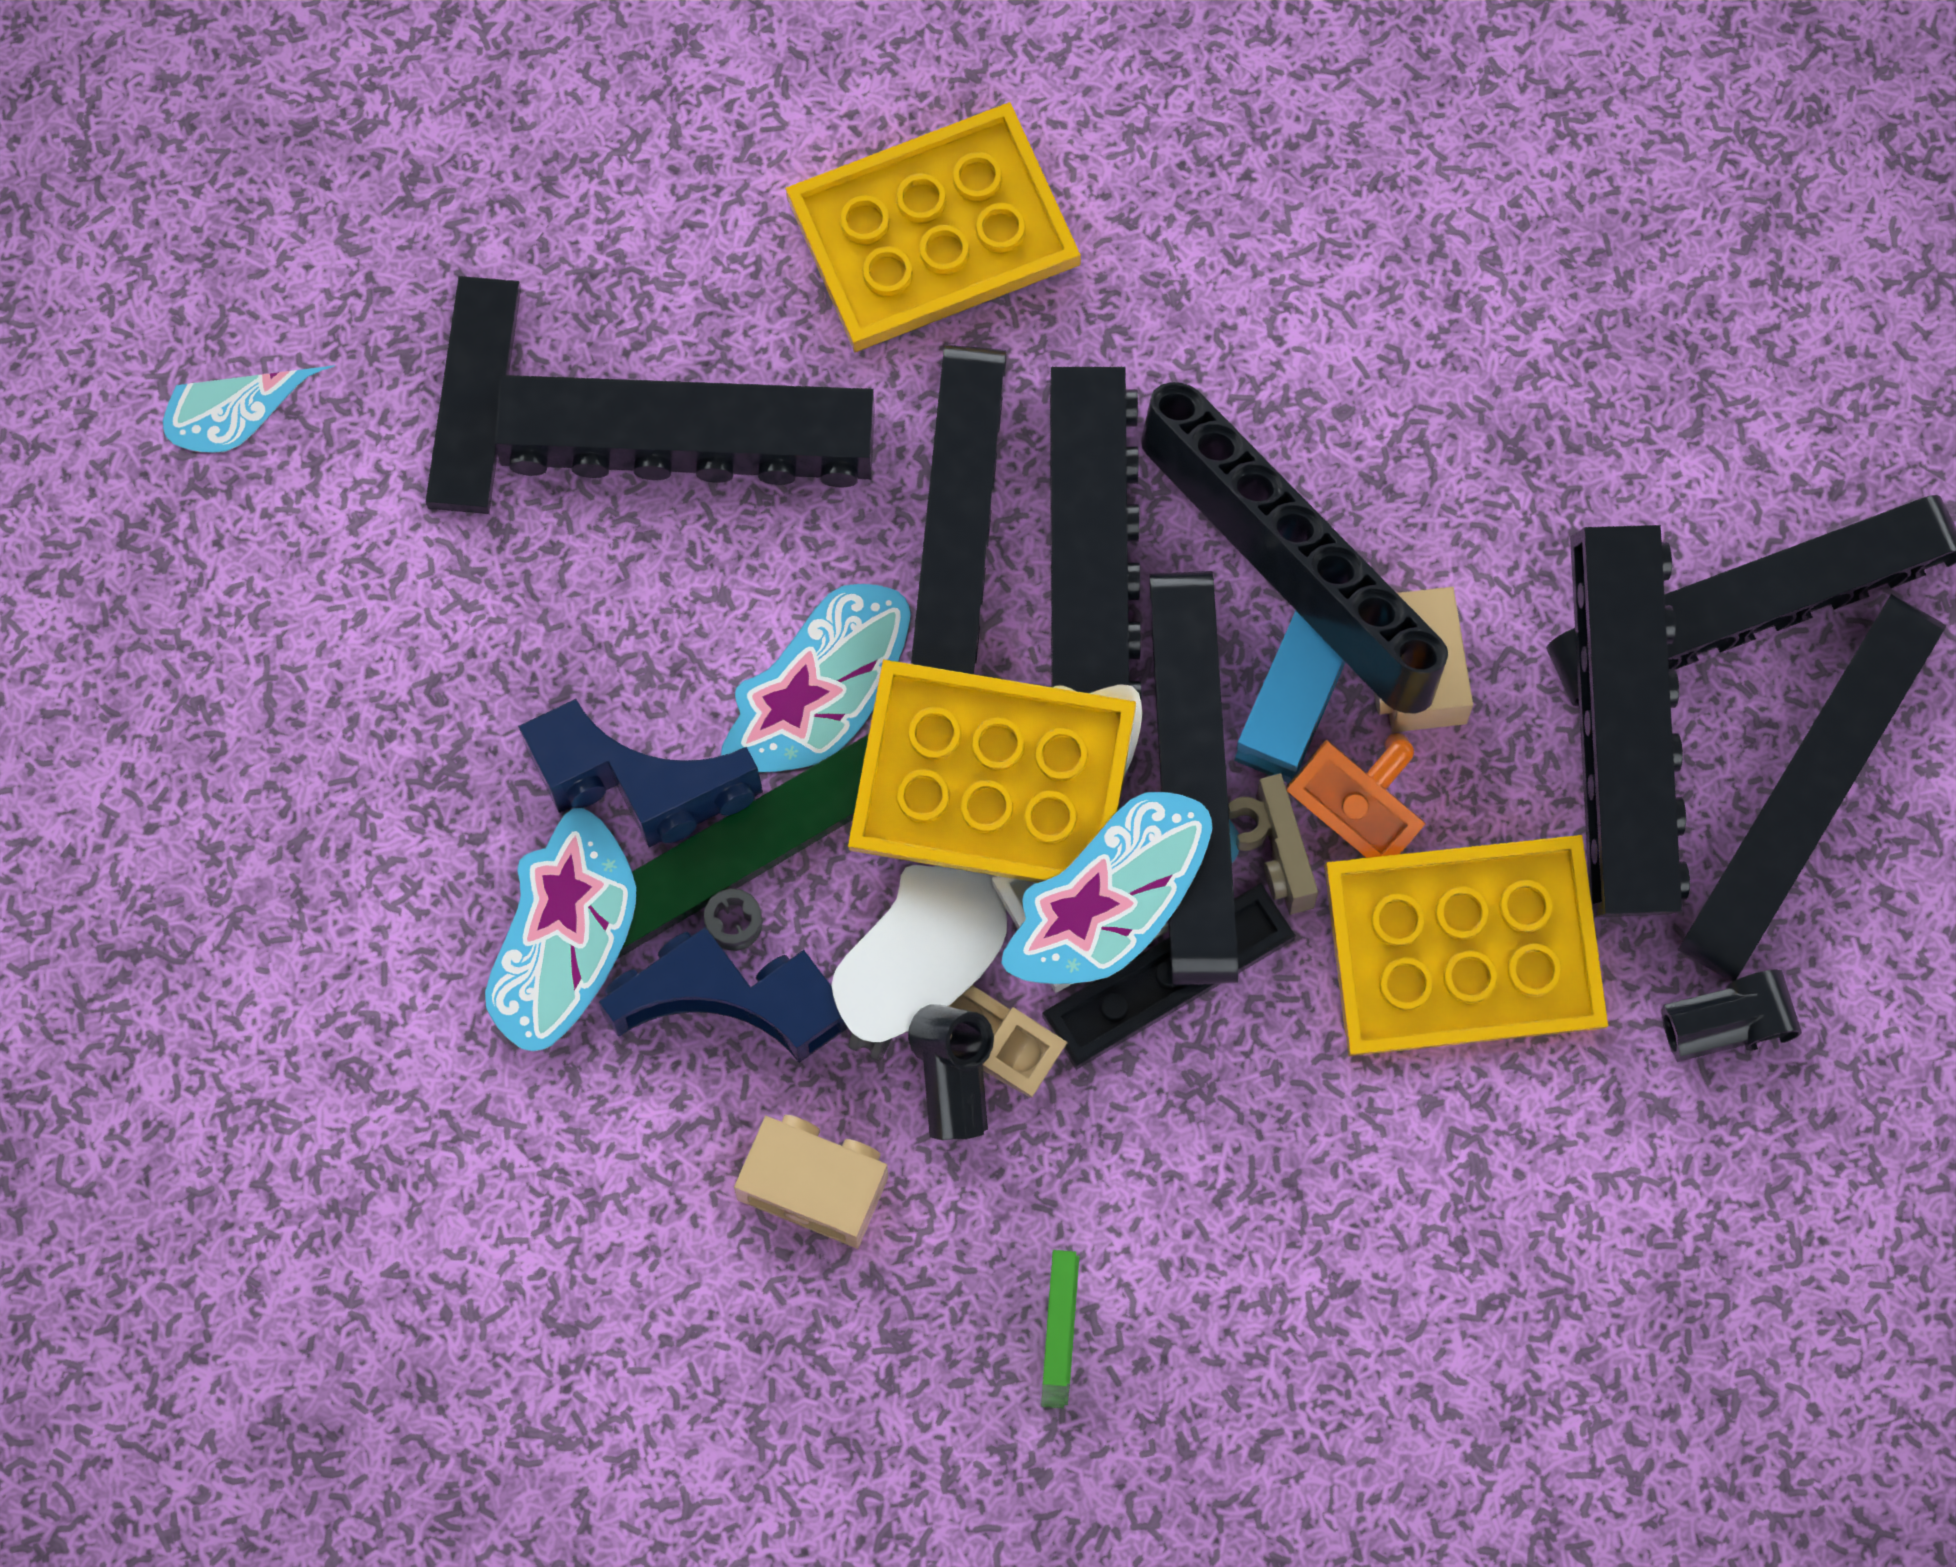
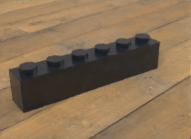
[1050,367,1141,699]
[495,375,875,488]
[1570,525,1690,918]

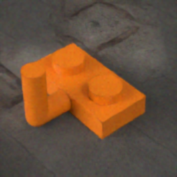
[1286,733,1426,858]

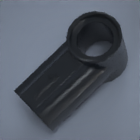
[1661,969,1802,1062]
[908,1004,994,1140]

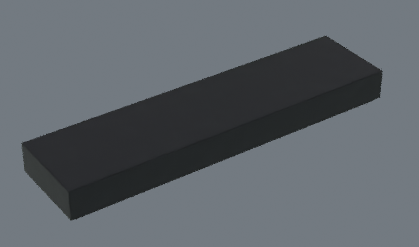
[425,276,521,514]
[1042,883,1296,1070]

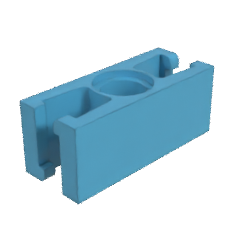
[1234,610,1346,783]

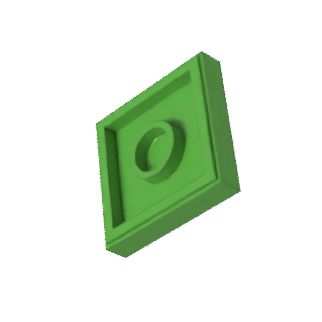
[1041,1250,1079,1409]

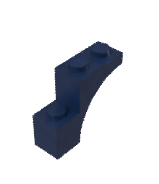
[518,699,763,848]
[599,927,848,1063]

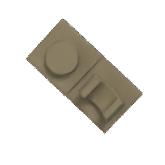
[1228,773,1318,915]

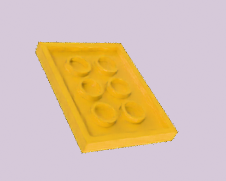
[785,102,1081,353]
[848,659,1136,883]
[1324,835,1608,1056]

